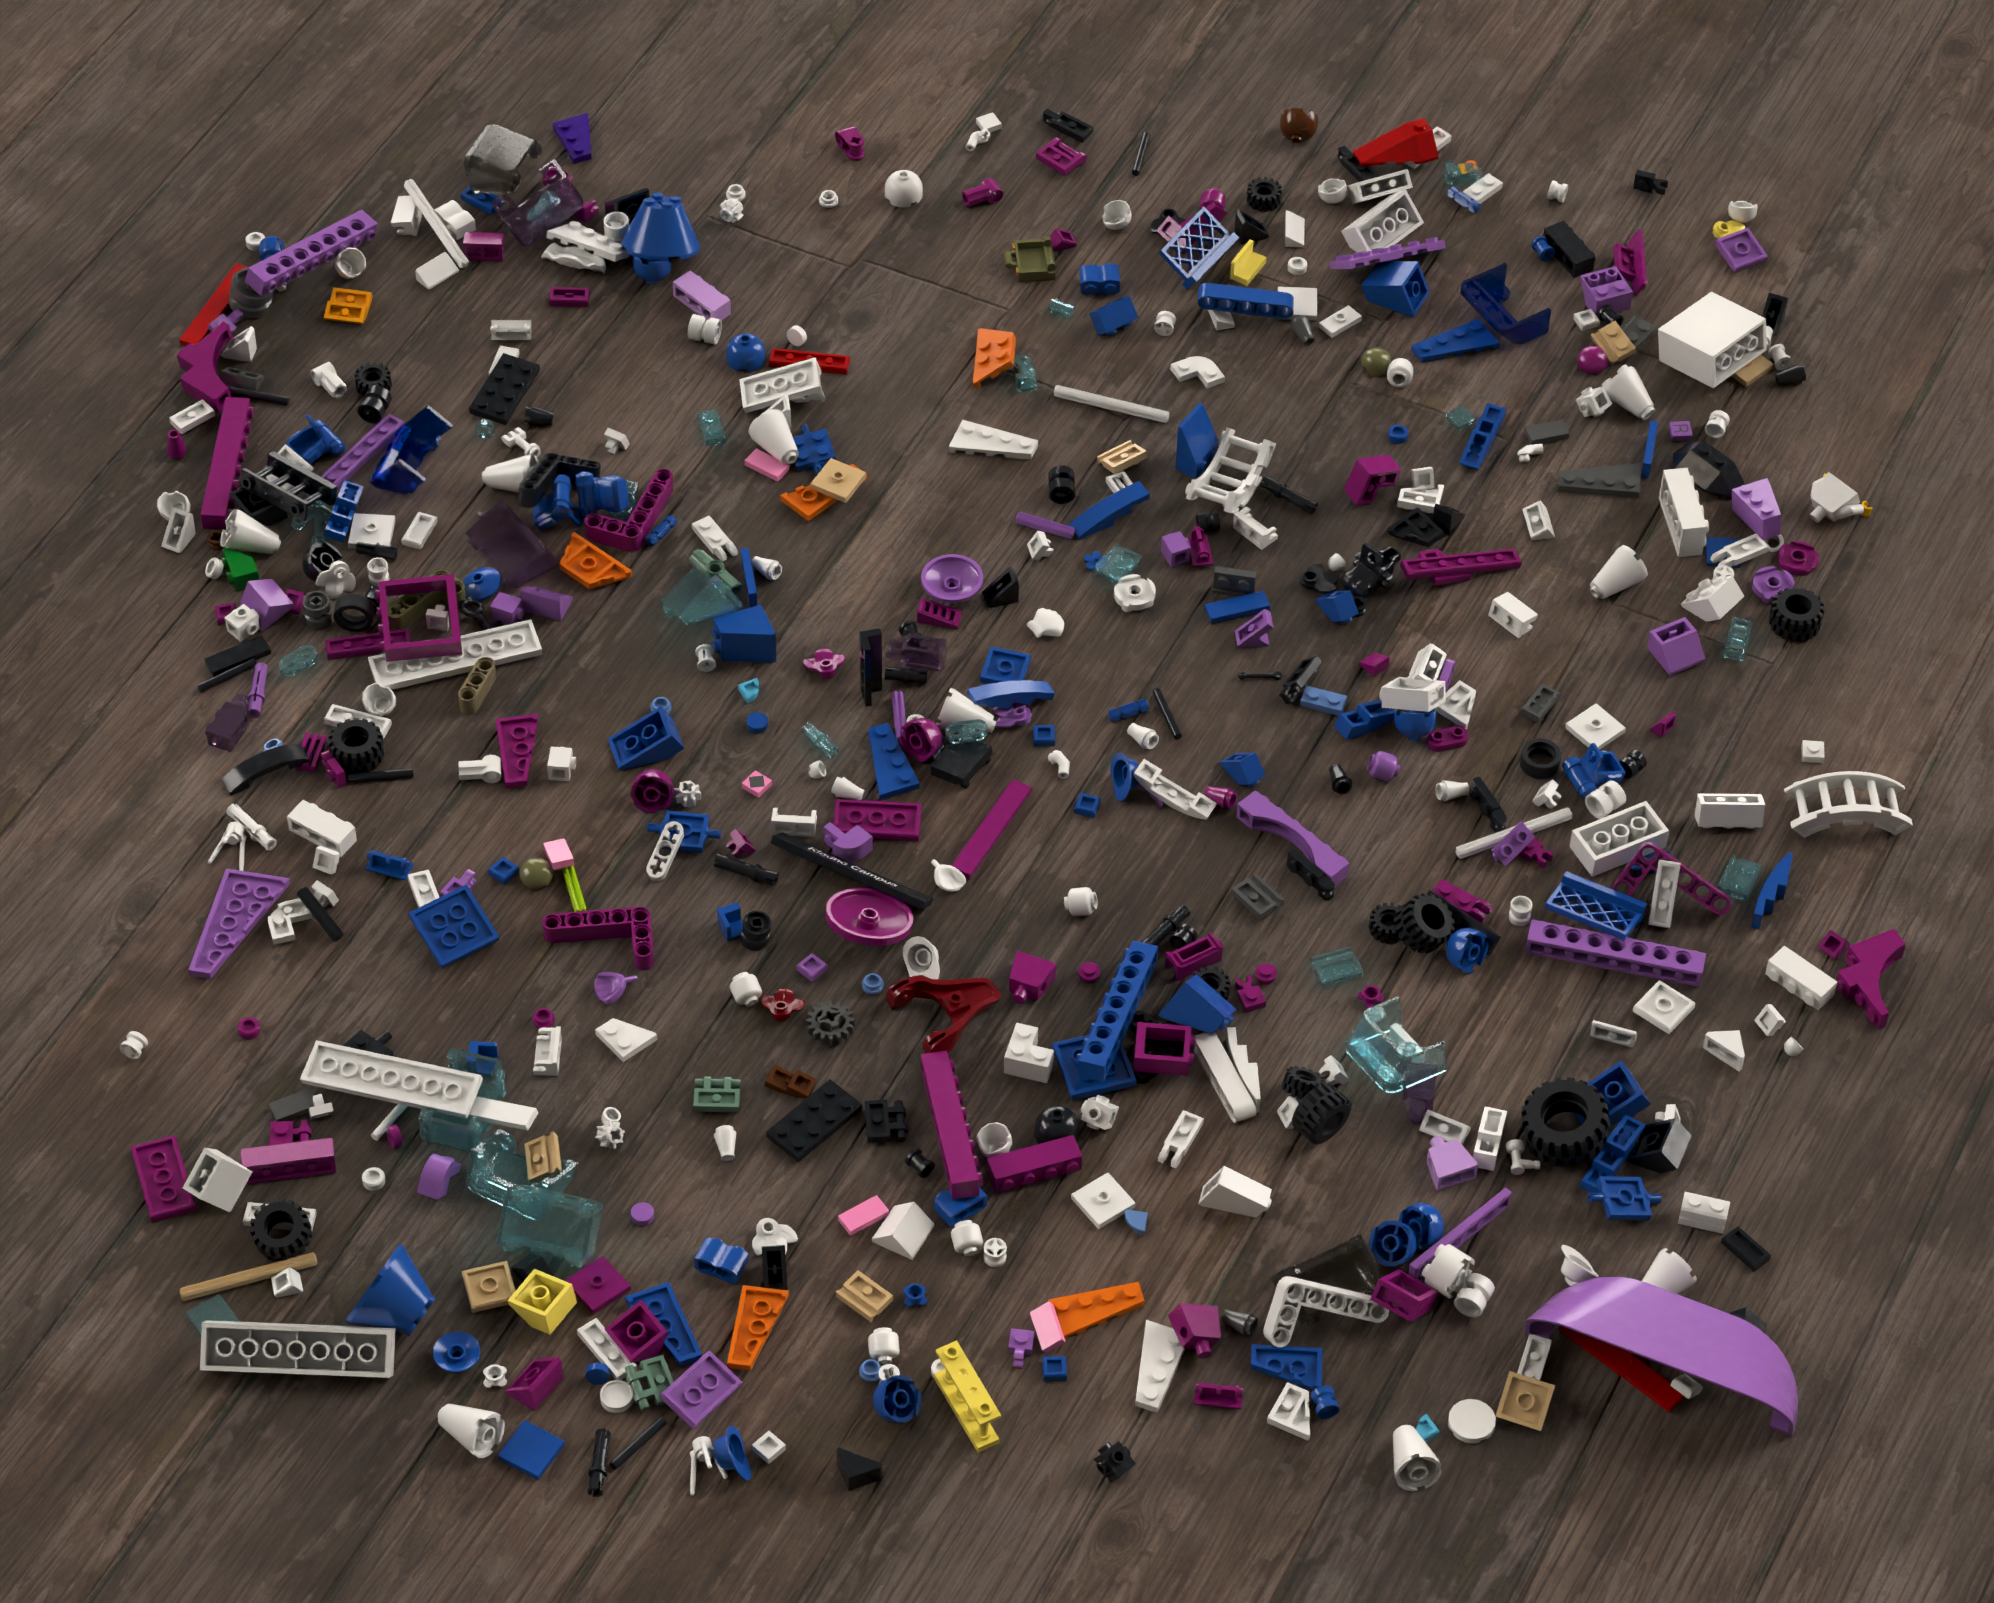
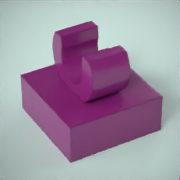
[726,828,756,858]

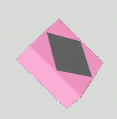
[742,770,772,798]

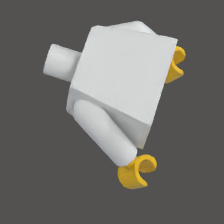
[1810,472,1873,523]

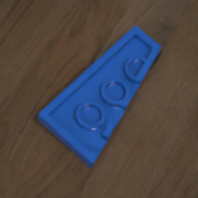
[1411,319,1500,363]
[868,723,920,800]
[625,1282,702,1367]

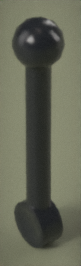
[1238,671,1282,680]

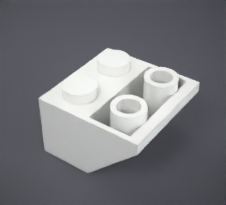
[1681,576,1744,622]
[183,1148,252,1212]

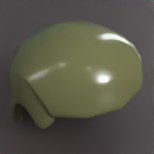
[1361,347,1392,376]
[520,858,554,889]

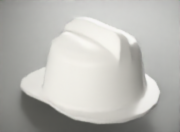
[903,936,940,979]
[1561,1245,1599,1286]

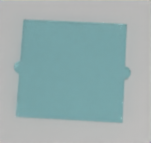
[186,1294,240,1334]

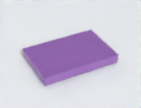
[660,1351,743,1429]

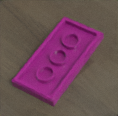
[833,799,922,842]
[130,1135,197,1223]

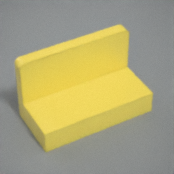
[1230,240,1267,286]

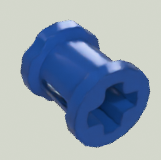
[1531,236,1555,262]

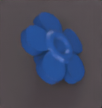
[1084,551,1108,572]

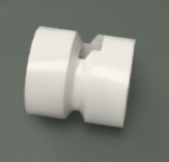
[603,212,629,245]
[688,314,722,345]
[1585,780,1626,819]
[1454,1273,1495,1318]

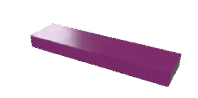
[325,629,411,660]

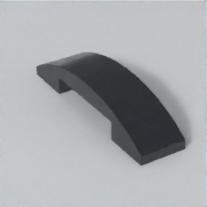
[222,744,309,796]

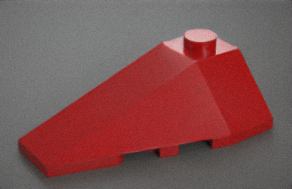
[1353,118,1439,166]

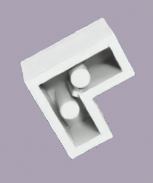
[1004,1023,1054,1083]

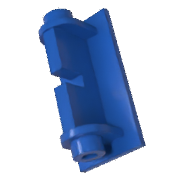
[365,850,414,880]

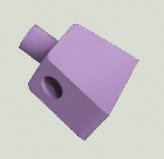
[1427,1136,1478,1191]

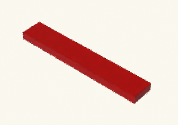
[179,263,249,346]
[1559,1326,1684,1413]

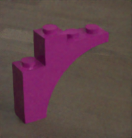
[177,321,233,413]
[1836,929,1906,1029]

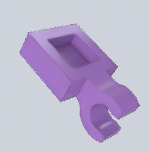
[207,308,243,333]
[440,869,477,897]
[1008,1328,1035,1368]

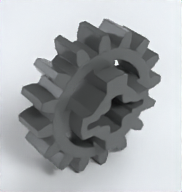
[806,1000,855,1046]

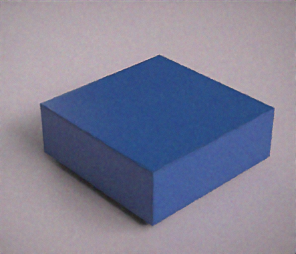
[1033,725,1055,746]
[1074,793,1101,818]
[488,857,519,885]
[1042,1356,1067,1381]

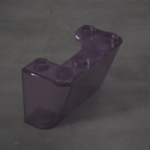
[491,159,583,246]

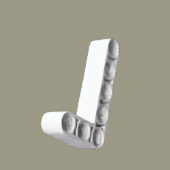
[1263,1276,1389,1348]

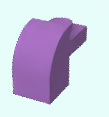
[824,822,873,862]
[417,1153,461,1200]

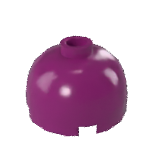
[900,718,942,762]
[630,769,674,813]

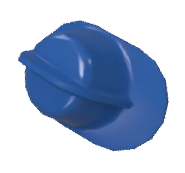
[1110,753,1140,801]
[713,1426,751,1481]

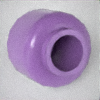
[1367,751,1400,782]

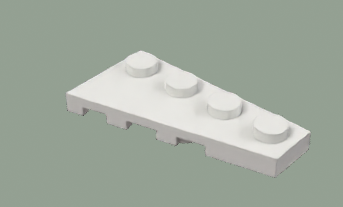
[546,221,629,262]
[948,420,1038,460]
[1135,1320,1186,1413]

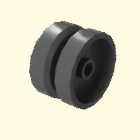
[228,268,274,318]

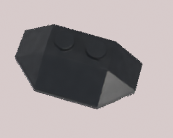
[1673,440,1745,500]

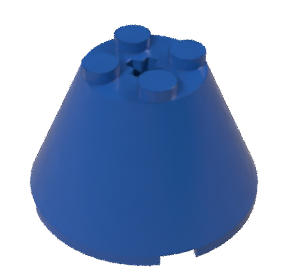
[622,193,700,261]
[345,1244,436,1336]

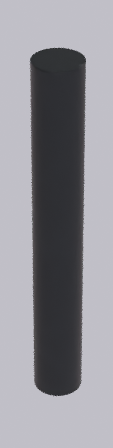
[1132,132,1150,176]
[230,387,290,405]
[197,658,257,692]
[1152,688,1182,740]
[348,769,414,782]
[610,1417,666,1470]

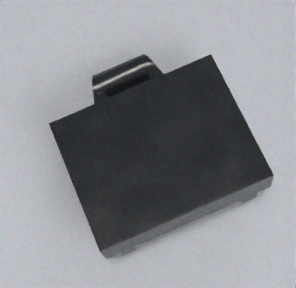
[930,733,993,789]

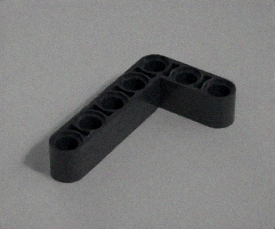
[518,453,601,508]

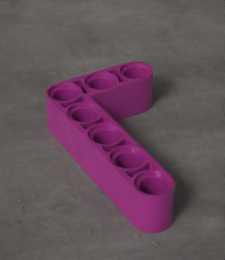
[584,469,673,552]
[1613,842,1731,915]
[542,907,654,970]

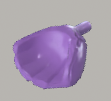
[594,972,637,1004]

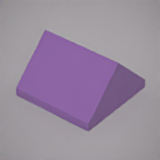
[239,579,295,632]
[521,586,573,621]

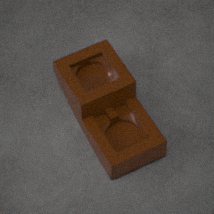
[764,1064,817,1098]

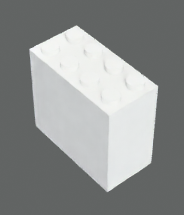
[1658,292,1766,388]

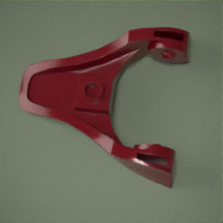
[885,975,1001,1054]

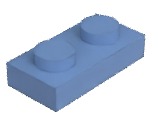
[1300,685,1347,716]

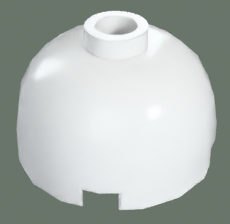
[885,170,923,207]

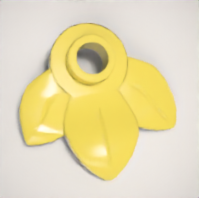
[1713,220,1745,239]

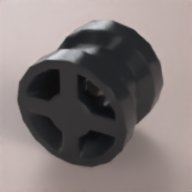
[1170,924,1198,950]

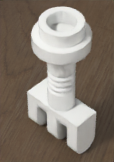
[501,427,541,458]

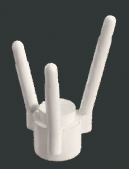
[208,822,247,871]
[690,1436,728,1496]

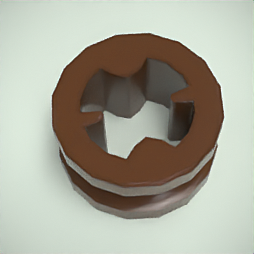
[207,530,225,550]

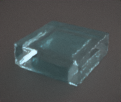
[1446,405,1475,430]

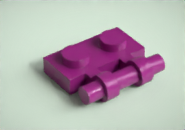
[269,1120,312,1146]

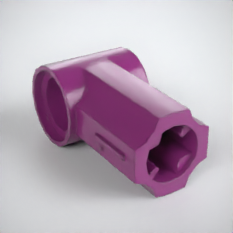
[962,178,1003,207]

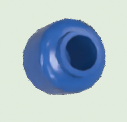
[259,236,285,260]

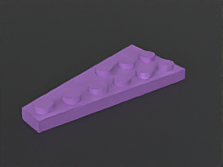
[1329,237,1446,269]
[188,868,290,979]

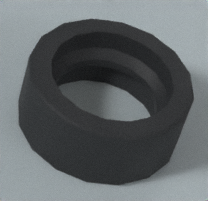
[333,594,375,632]
[1520,738,1562,779]

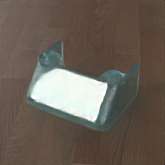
[1346,996,1446,1093]

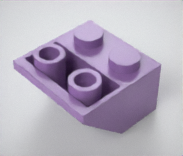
[1580,266,1633,316]
[1647,617,1706,676]

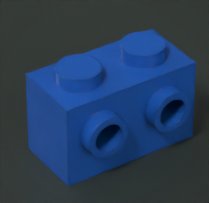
[1089,296,1139,336]

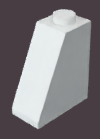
[1199,1166,1272,1218]

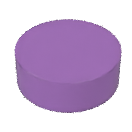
[631,1202,654,1226]

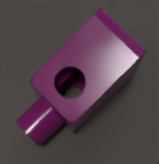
[1009,951,1056,1004]
[1168,1303,1221,1359]

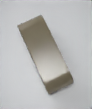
[458,657,496,715]

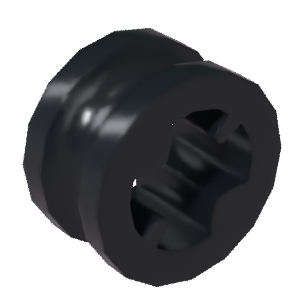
[1353,596,1367,617]

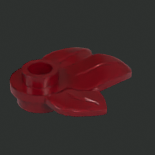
[761,988,805,1021]

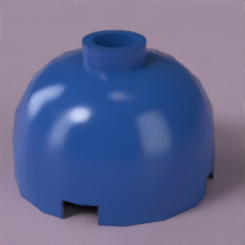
[633,256,672,284]
[726,333,765,372]
[1394,709,1436,741]
[1446,928,1488,973]
[1398,1203,1444,1251]
[1369,1220,1417,1266]
[873,1375,921,1423]

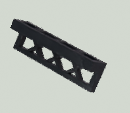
[859,628,882,707]

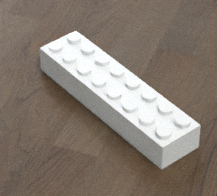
[200,1321,395,1378]

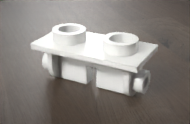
[490,320,531,340]

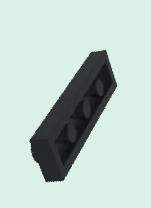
[1427,890,1501,955]

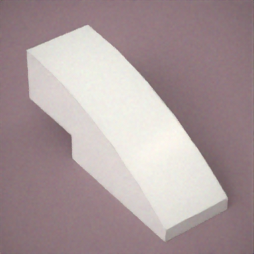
[1473,1107,1507,1171]

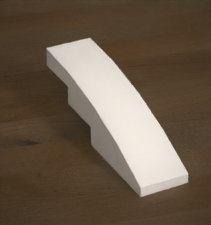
[1226,1027,1261,1113]

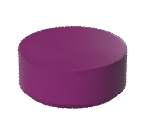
[237,1017,261,1040]
[386,1125,403,1149]

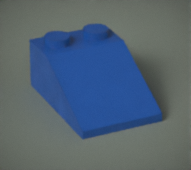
[1175,403,1218,479]
[608,706,685,771]
[1575,1060,1651,1125]

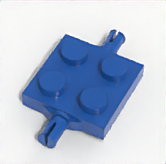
[793,424,836,476]
[647,810,721,853]
[1587,1176,1662,1221]

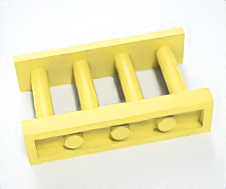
[934,1340,1001,1453]

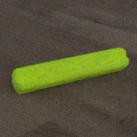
[562,866,586,912]

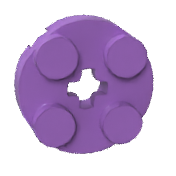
[1752,566,1794,604]

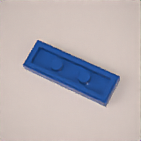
[1641,420,1658,478]
[741,548,757,608]
[1204,591,1270,624]

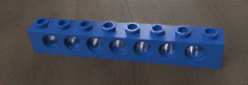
[1075,940,1158,1082]

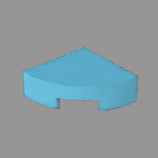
[738,678,759,704]
[1416,1414,1440,1442]

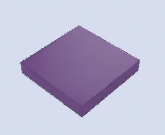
[1714,228,1768,273]

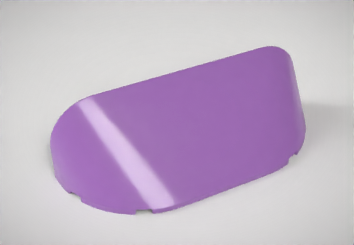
[1524,1277,1798,1436]

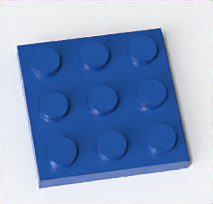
[408,884,499,969]
[1052,1035,1137,1100]

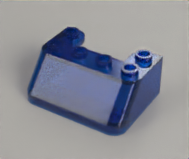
[1460,263,1551,345]

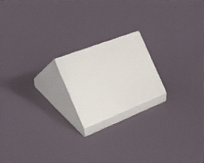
[872,1202,934,1260]

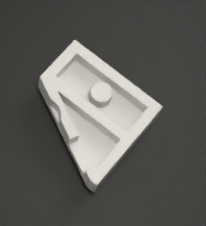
[595,1018,657,1062]

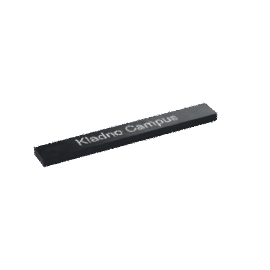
[771,832,933,910]

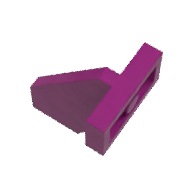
[1156,203,1227,255]

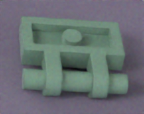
[693,1076,741,1112]
[625,1355,674,1411]

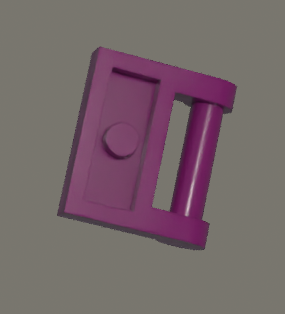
[1036,137,1087,176]

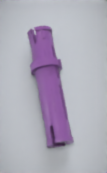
[247,662,268,718]

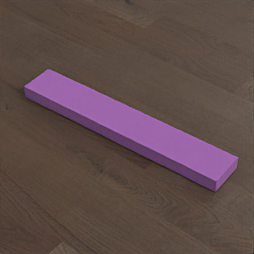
[320,414,405,489]
[1408,1188,1512,1279]

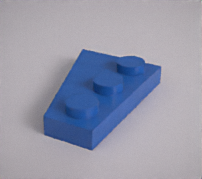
[1251,1344,1322,1390]

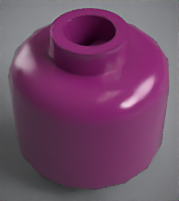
[1199,188,1226,209]

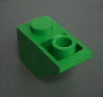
[221,548,259,592]

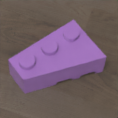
[1732,478,1781,540]

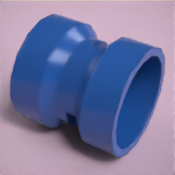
[1311,1386,1340,1419]

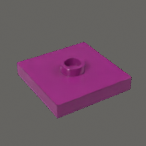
[565,1256,631,1315]

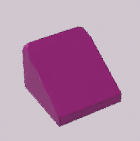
[1049,228,1077,251]
[1359,653,1390,676]
[1650,711,1677,737]
[1817,930,1850,960]

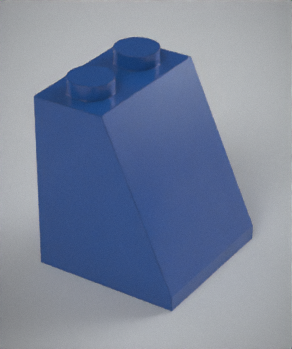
[1361,261,1430,317]
[711,604,776,663]
[1158,974,1236,1034]

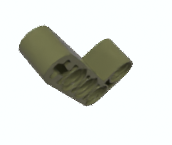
[388,570,466,631]

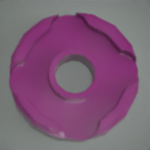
[1777,541,1819,576]

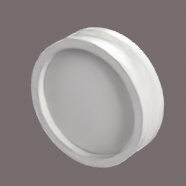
[600,1380,634,1413]

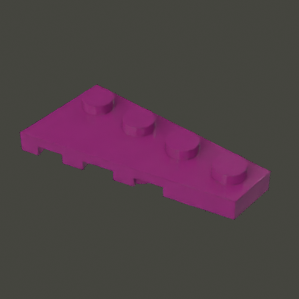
[496,714,538,789]

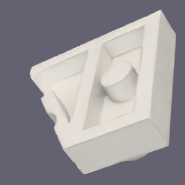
[1397,485,1444,513]
[1434,680,1476,729]
[1267,1382,1310,1441]

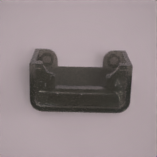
[464,124,542,194]
[1270,1234,1382,1326]

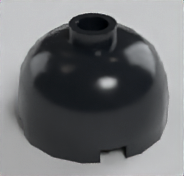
[302,542,342,583]
[1034,1105,1079,1144]

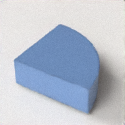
[1125,1209,1148,1236]

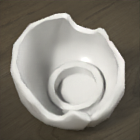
[1318,178,1347,204]
[1102,200,1132,230]
[1728,201,1758,223]
[334,248,366,279]
[157,491,191,521]
[362,683,396,717]
[976,1122,1012,1158]

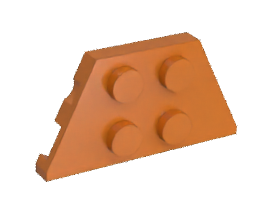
[973,328,1016,388]
[559,532,632,589]

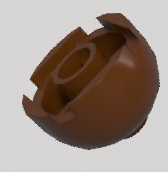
[1280,108,1319,143]

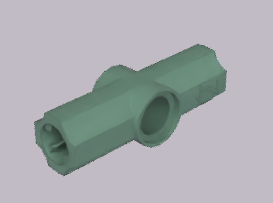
[689,549,742,599]

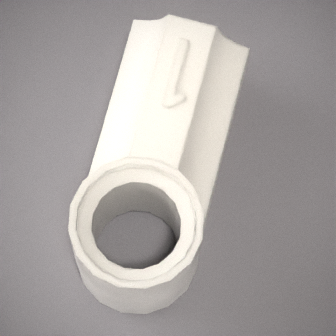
[310,362,347,399]
[458,755,501,783]

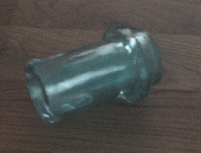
[1048,298,1075,318]

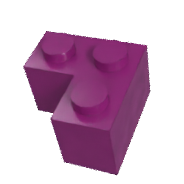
[1344,454,1402,506]

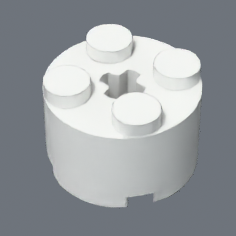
[1422,1244,1475,1299]

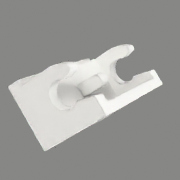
[391,196,422,236]
[1233,507,1278,550]
[1488,592,1538,638]
[771,808,817,837]
[533,1026,562,1076]

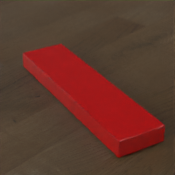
[769,348,850,375]

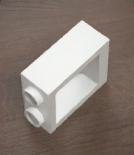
[1379,677,1446,712]

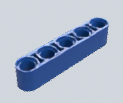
[1198,283,1294,319]

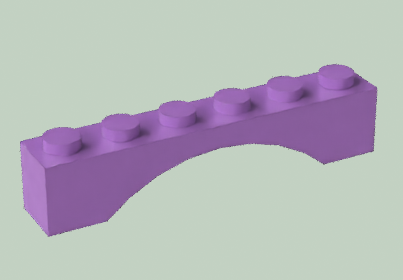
[1236,790,1349,886]

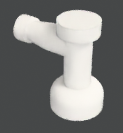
[1506,1139,1540,1175]

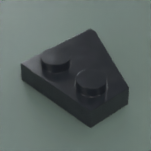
[1387,507,1444,547]

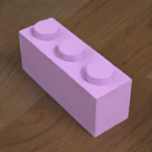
[673,271,731,321]

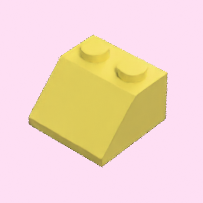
[508,1269,577,1335]

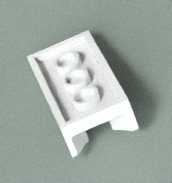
[739,358,825,413]

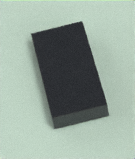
[1721,1226,1771,1272]

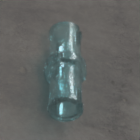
[802,722,839,758]

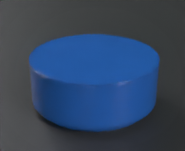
[1388,425,1408,444]
[747,712,768,733]
[585,1363,609,1384]

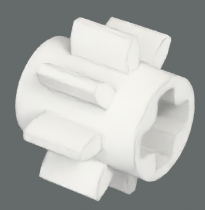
[720,198,744,223]
[674,780,701,807]
[595,1120,625,1149]

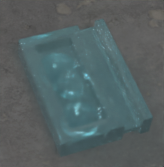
[1093,543,1142,585]
[1718,855,1762,901]
[1309,946,1363,987]

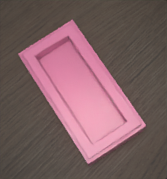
[745,448,789,482]
[543,838,574,870]
[838,1195,889,1236]
[1030,1301,1066,1353]

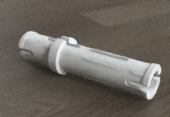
[226,804,277,851]

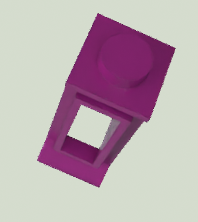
[1165,932,1223,981]

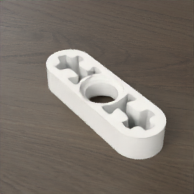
[646,821,684,881]

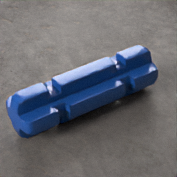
[1447,186,1480,213]
[645,515,677,546]
[1108,699,1149,722]

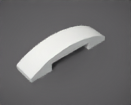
[1133,759,1217,820]

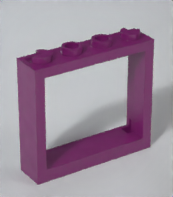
[375,574,462,662]

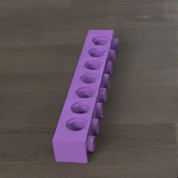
[245,209,378,296]
[1525,919,1706,987]

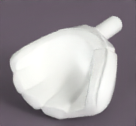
[931,859,966,892]

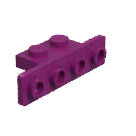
[1613,229,1647,296]

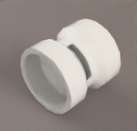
[1705,410,1730,438]
[367,557,390,587]
[1509,896,1533,926]

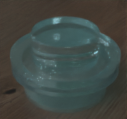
[475,419,495,439]

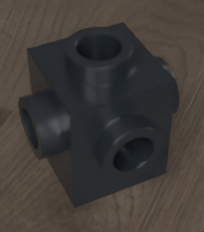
[1094,1441,1136,1482]

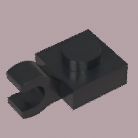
[1633,169,1668,195]

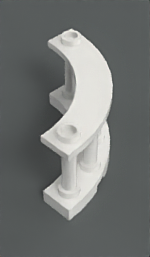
[1185,427,1276,514]
[1784,771,1913,838]

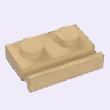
[1591,321,1636,366]
[1097,440,1148,474]
[524,1132,562,1184]
[836,1270,893,1322]

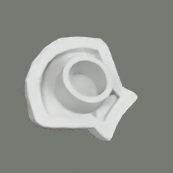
[1027,608,1064,638]

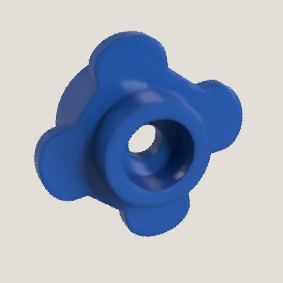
[903,1284,927,1307]

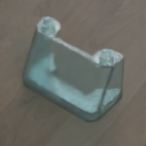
[659,566,743,625]
[466,1129,578,1220]

